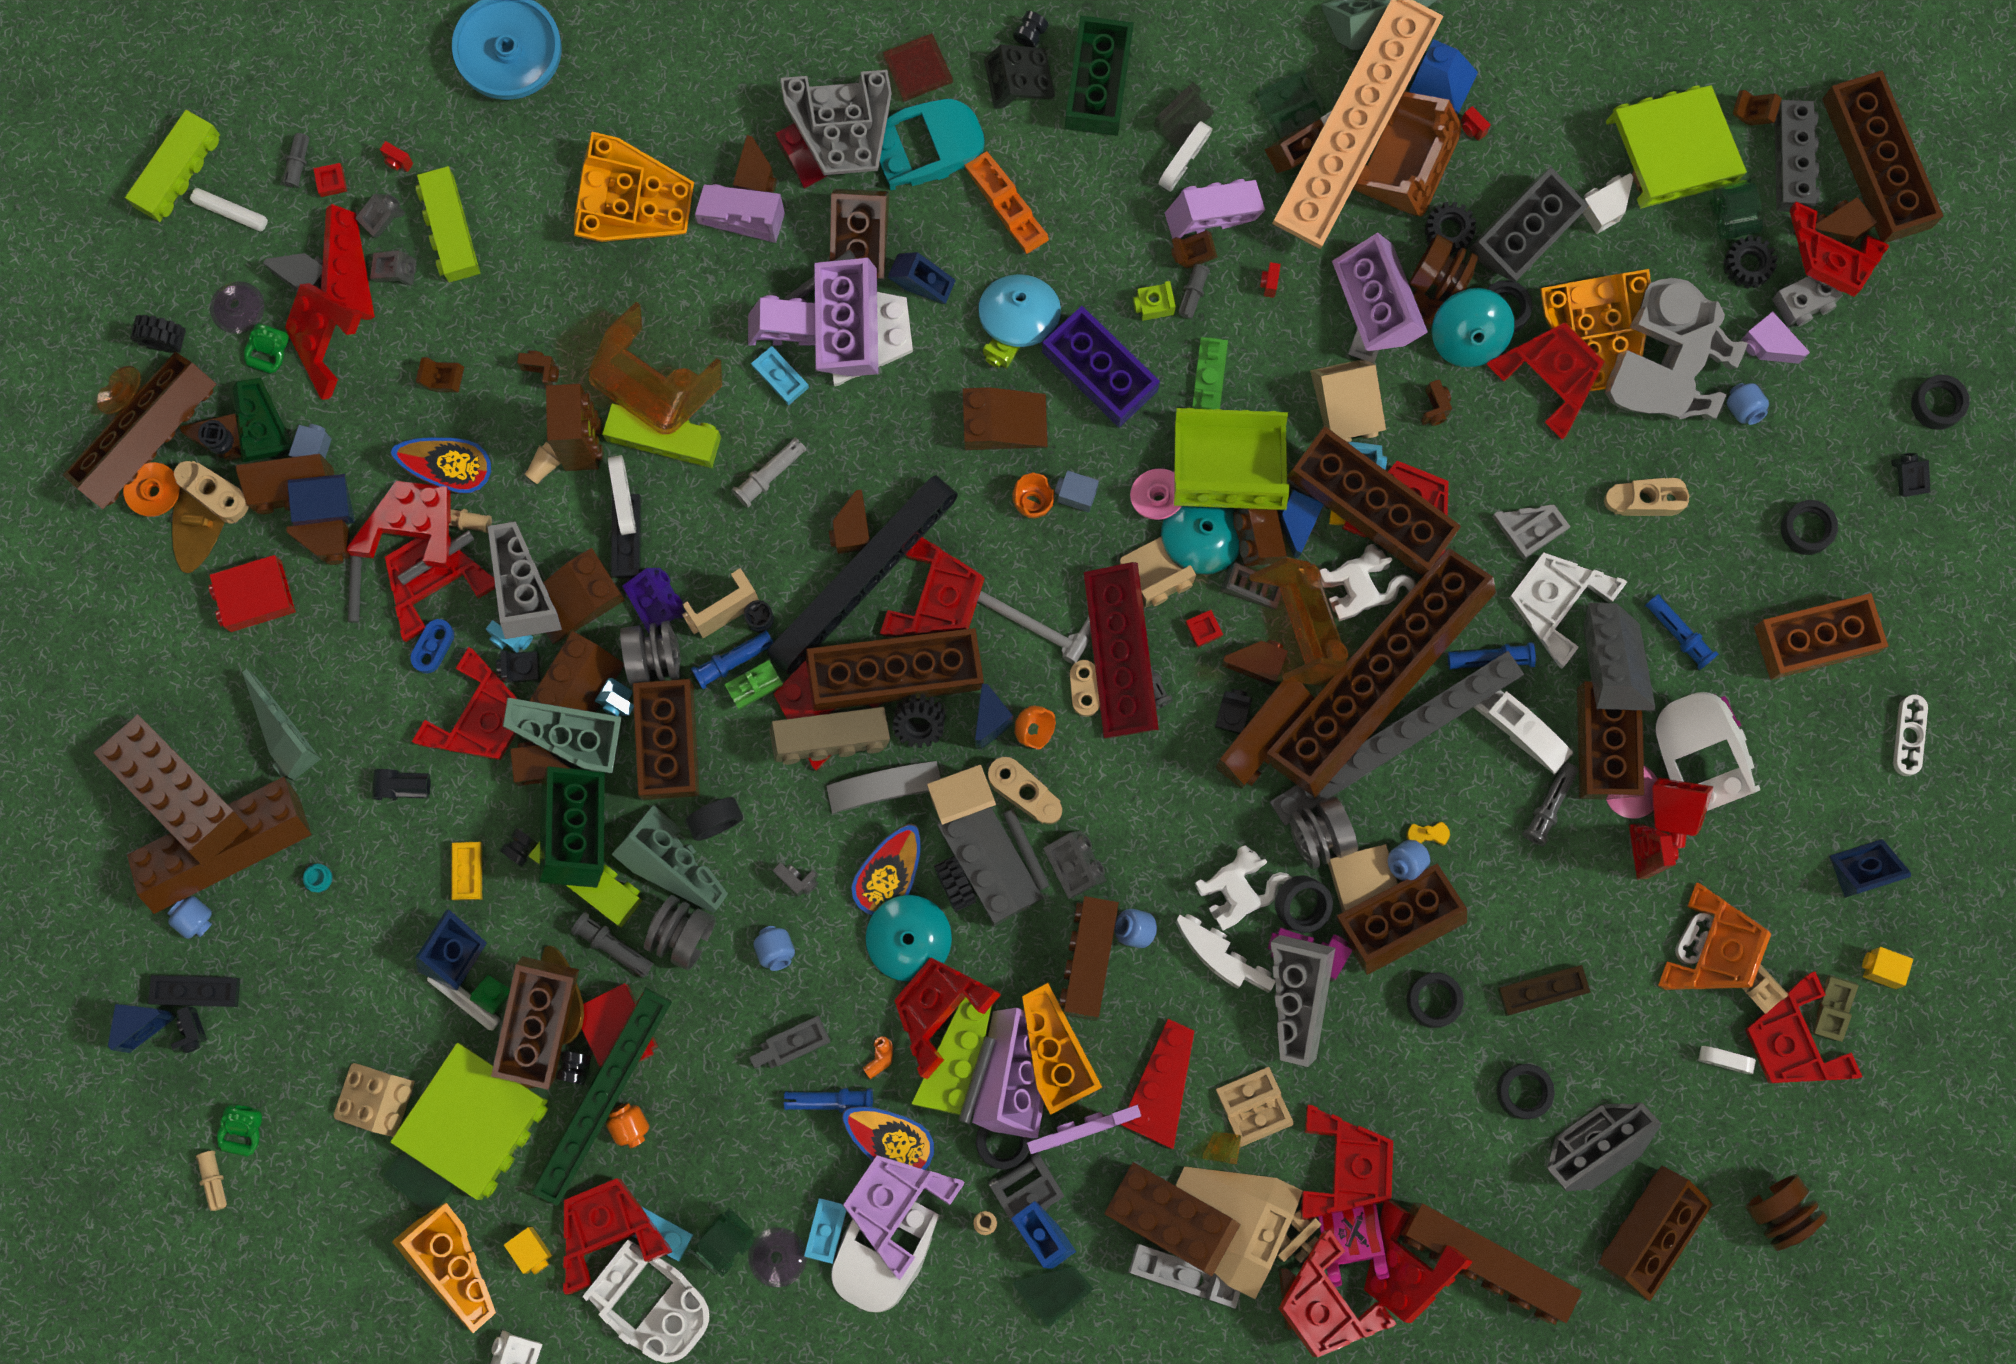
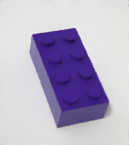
[1042,306,1160,428]

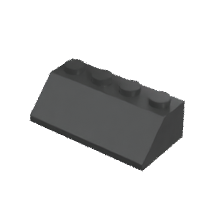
[1468,167,1589,282]
[1583,603,1655,711]
[937,807,1044,927]

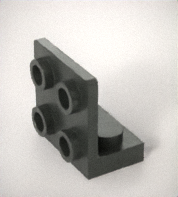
[984,44,1055,109]

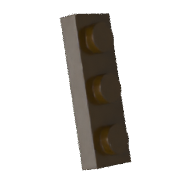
[1498,965,1591,1016]

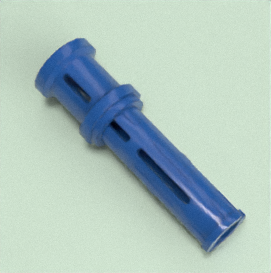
[1645,594,1719,671]
[690,630,773,690]
[1447,642,1536,670]
[784,1088,873,1113]

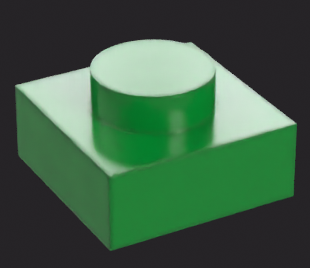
[470,975,510,1015]

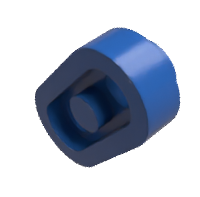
[410,619,454,674]

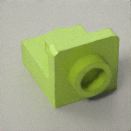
[983,338,1020,369]

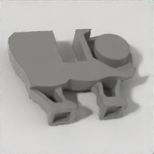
[1605,278,1748,420]

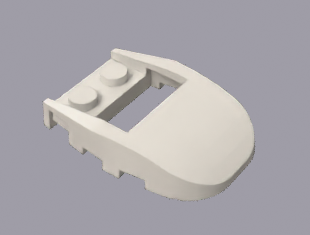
[1656,692,1760,811]
[831,1202,940,1312]
[583,1240,709,1363]

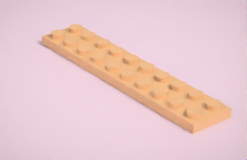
[1272,0,1444,249]

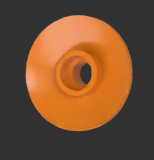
[123,462,180,517]

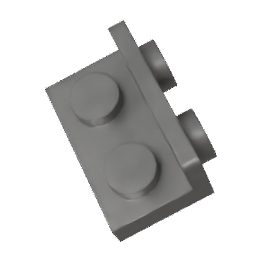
[1043,831,1106,899]

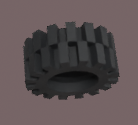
[1424,202,1477,255]
[1723,236,1778,289]
[130,315,186,353]
[893,694,945,748]
[934,856,976,912]

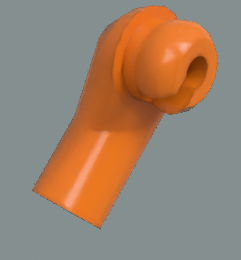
[863,1036,894,1080]

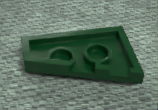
[233,378,293,462]

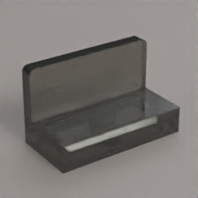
[1154,82,1214,148]

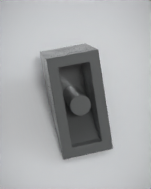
[263,253,323,292]

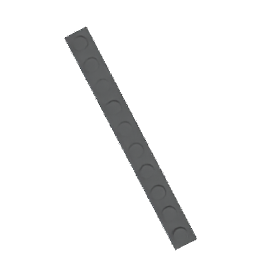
[1269,651,1524,826]

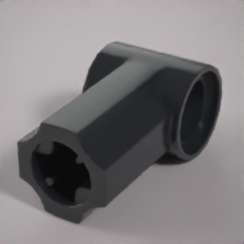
[372,769,431,801]

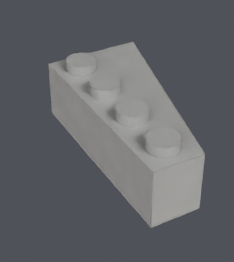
[488,522,562,639]
[1271,935,1335,1067]

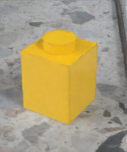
[1862,947,1913,989]
[504,1227,552,1275]

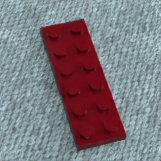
[1084,562,1159,739]

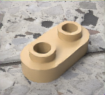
[1070,660,1100,717]

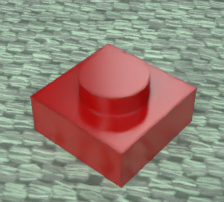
[1461,106,1491,141]
[380,141,414,172]
[313,163,348,197]
[1260,262,1281,298]
[1185,610,1223,648]

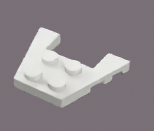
[833,292,913,386]
[1509,553,1627,669]

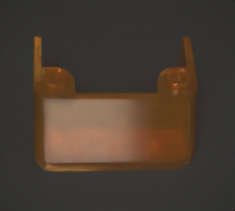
[589,302,722,434]
[1249,557,1348,685]

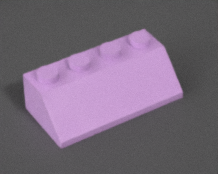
[1332,233,1428,351]
[815,258,878,376]
[972,1008,1044,1138]

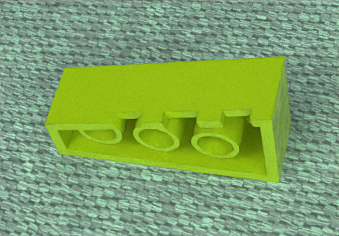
[912,997,992,1115]

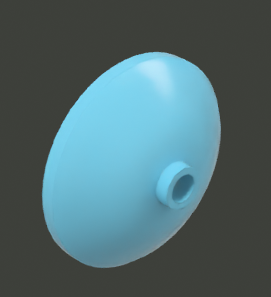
[979,274,1061,347]

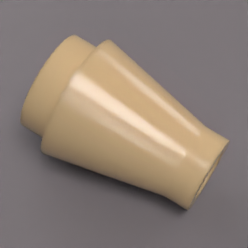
[525,442,561,484]

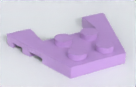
[1027,1105,1141,1154]
[843,1156,965,1280]

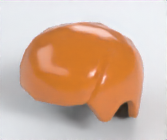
[1012,472,1054,519]
[1014,705,1056,749]

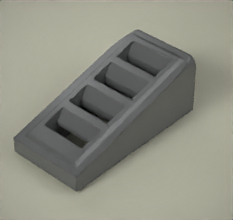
[1220,563,1285,610]

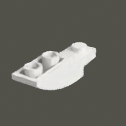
[1473,690,1573,774]
[1175,914,1275,993]

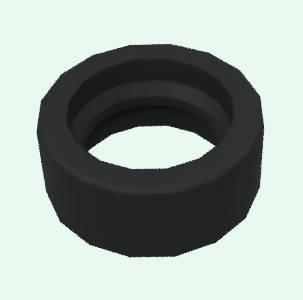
[1487,280,1533,334]
[1911,375,1970,430]
[1781,500,1838,555]
[685,797,743,841]
[1275,875,1333,933]
[1406,972,1464,1028]
[1496,1064,1555,1120]
[976,1126,1031,1169]

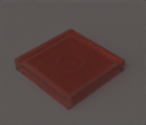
[883,33,953,102]

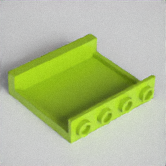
[1606,85,1747,209]
[1174,408,1289,510]
[391,1043,548,1200]

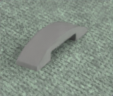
[826,761,941,814]
[1128,1244,1241,1309]

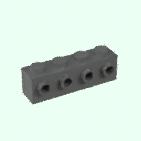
[1775,100,1820,212]

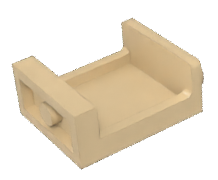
[682,568,759,638]

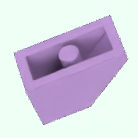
[1741,312,1810,364]

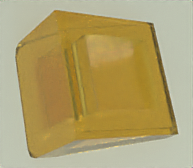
[1202,1132,1241,1165]

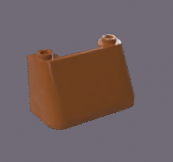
[1353,91,1461,216]

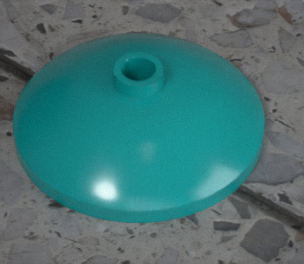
[1431,288,1514,367]
[1161,506,1240,575]
[866,895,952,981]

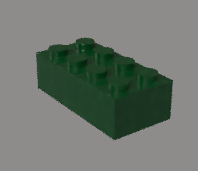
[1065,15,1134,136]
[539,766,605,888]

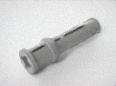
[731,437,806,508]

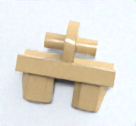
[1742,964,1788,1014]
[1277,1210,1322,1263]

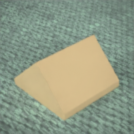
[927,765,996,824]

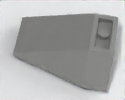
[780,70,892,175]

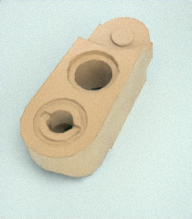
[174,461,249,524]
[1604,478,1689,516]
[988,757,1062,825]

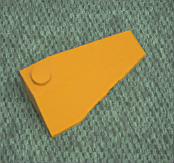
[1022,983,1102,1115]
[392,1203,496,1333]

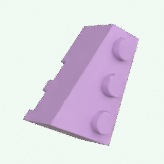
[1165,179,1265,239]
[695,184,785,243]
[748,295,816,345]

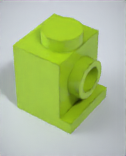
[1133,281,1176,321]

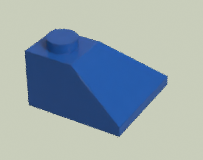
[1409,39,1478,116]

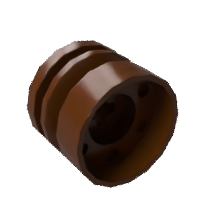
[1409,234,1478,301]
[1745,1174,1828,1251]

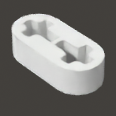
[1675,913,1714,964]
[1698,1046,1756,1074]

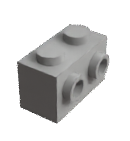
[1772,276,1843,327]

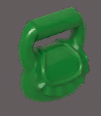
[244,323,289,374]
[217,1104,262,1157]

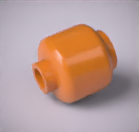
[606,1102,649,1148]

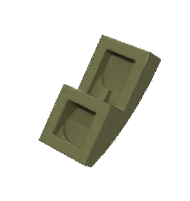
[1813,974,1859,1042]

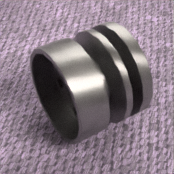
[620,621,681,687]
[1289,796,1358,870]
[644,895,716,971]

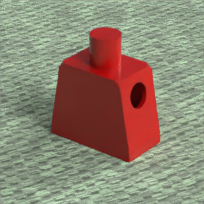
[1652,778,1714,848]

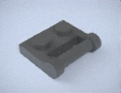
[988,1152,1065,1228]

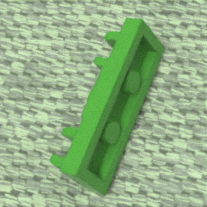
[1192,337,1228,410]

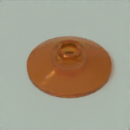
[97,366,141,414]

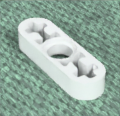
[1159,121,1212,192]
[608,455,636,535]
[1893,695,1928,776]

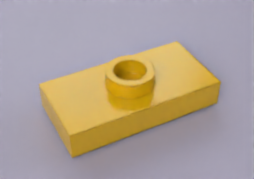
[452,842,482,901]

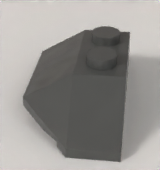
[1547,1102,1661,1191]

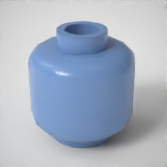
[1727,383,1769,425]
[1387,839,1430,881]
[167,896,212,939]
[1114,909,1157,948]
[754,926,795,971]

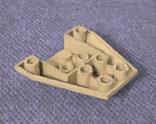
[1176,1167,1303,1299]

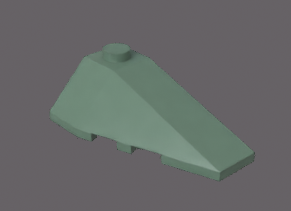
[1322,0,1437,50]
[242,669,321,780]
[503,698,621,773]
[612,805,728,913]

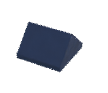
[288,474,355,526]
[975,684,1013,749]
[1830,839,1911,898]
[415,910,487,991]
[108,1004,177,1053]

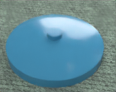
[452,0,562,100]

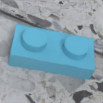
[751,346,809,406]
[804,1198,847,1264]
[632,1207,693,1261]

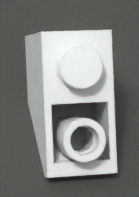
[1583,173,1633,234]

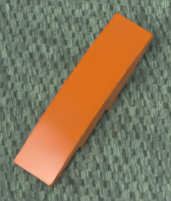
[964,151,1049,254]

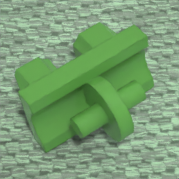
[725,660,783,710]

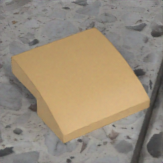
[1328,845,1398,912]
[1216,1067,1293,1147]

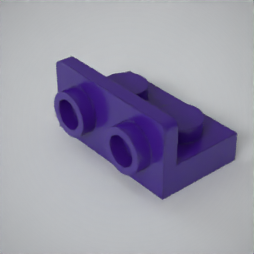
[623,568,685,633]

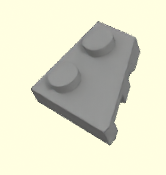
[1492,505,1570,560]

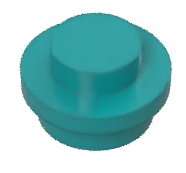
[303,864,332,893]

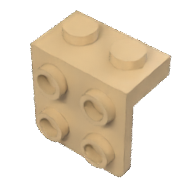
[1120,537,1196,608]
[334,1063,415,1137]

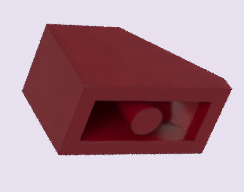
[775,123,828,189]

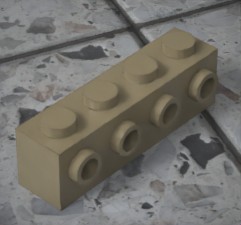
[769,707,890,765]

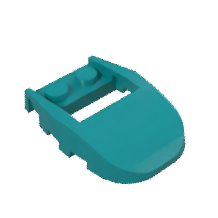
[879,99,985,191]

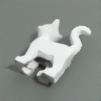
[1319,544,1416,621]
[1195,845,1292,931]

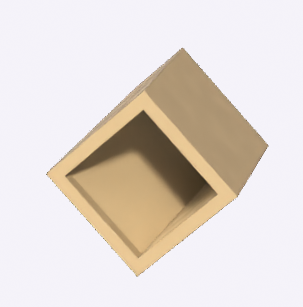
[1310,359,1386,442]

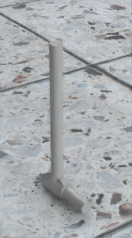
[978,591,1091,664]

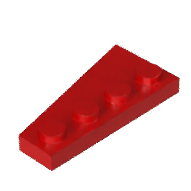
[321,204,375,320]
[1628,823,1679,880]
[1120,1019,1194,1149]

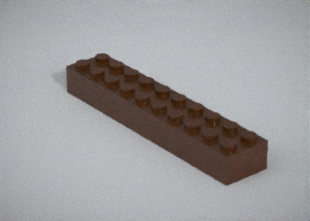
[1267,548,1496,798]

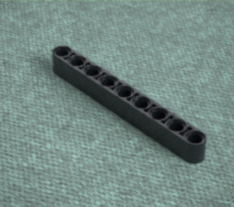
[767,475,958,674]

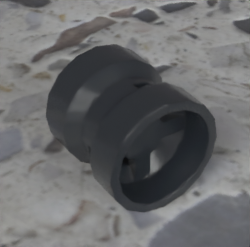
[1013,11,1049,48]
[198,420,234,454]
[744,600,774,633]
[499,828,538,867]
[556,1050,591,1085]

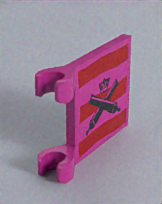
[1319,1204,1389,1287]

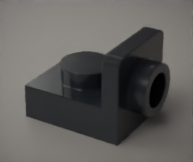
[1891,453,1931,497]
[496,651,540,683]
[1215,689,1252,734]
[170,1006,207,1054]

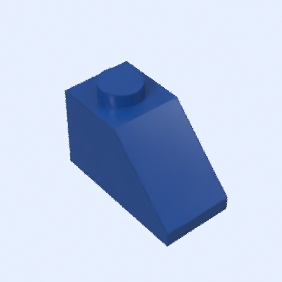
[1278,490,1324,559]
[1011,1201,1076,1269]

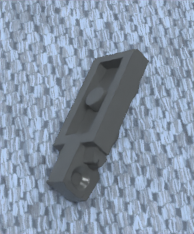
[749,1016,831,1069]

